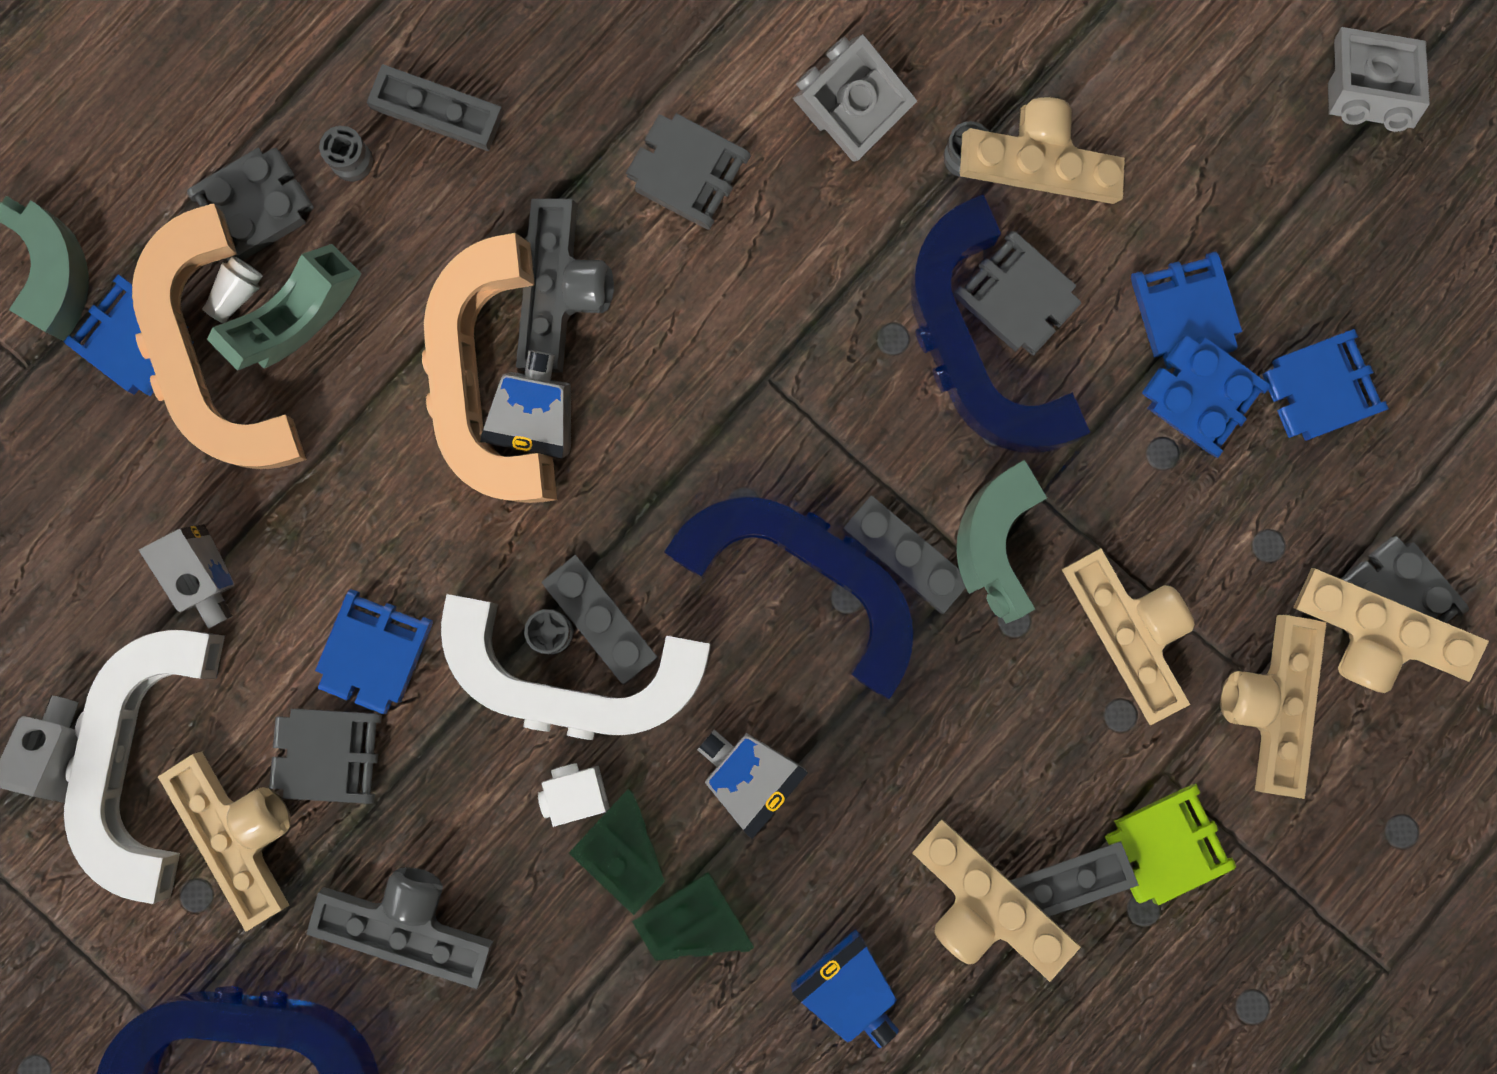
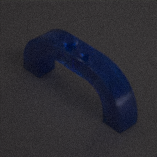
[911,194,1090,453]
[664,497,913,699]
[96,986,379,1074]

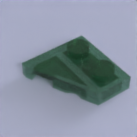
[569,788,666,915]
[632,871,754,961]

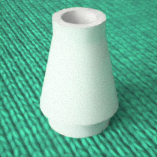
[202,256,263,323]

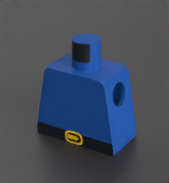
[791,929,899,1048]

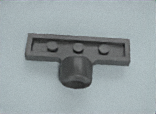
[516,199,614,373]
[307,867,494,989]

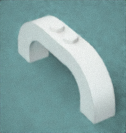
[441,594,711,740]
[64,630,225,904]

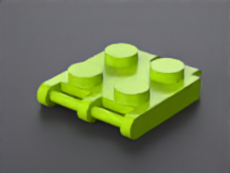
[1105,784,1237,906]

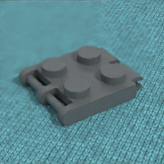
[626,113,751,230]
[187,147,314,261]
[953,230,1082,356]
[1341,536,1469,666]
[269,708,382,804]

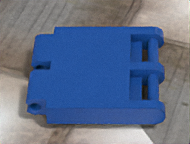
[1131,251,1242,369]
[63,274,194,397]
[1262,329,1389,441]
[1142,335,1270,458]
[315,589,433,714]

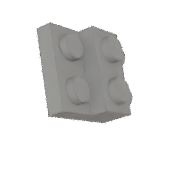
[1328,27,1430,132]
[792,34,917,161]

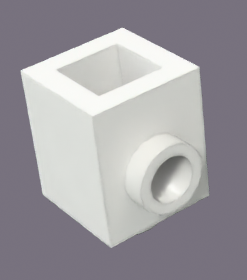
[538,763,610,827]

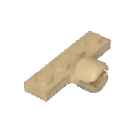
[960,97,1125,204]
[1061,548,1195,725]
[1293,568,1489,693]
[1220,615,1326,799]
[158,752,291,932]
[912,820,1081,982]

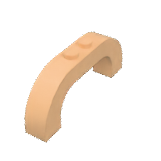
[132,203,307,469]
[422,233,557,503]

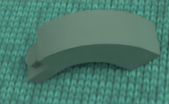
[0,196,89,341]
[207,244,362,371]
[956,460,1047,624]

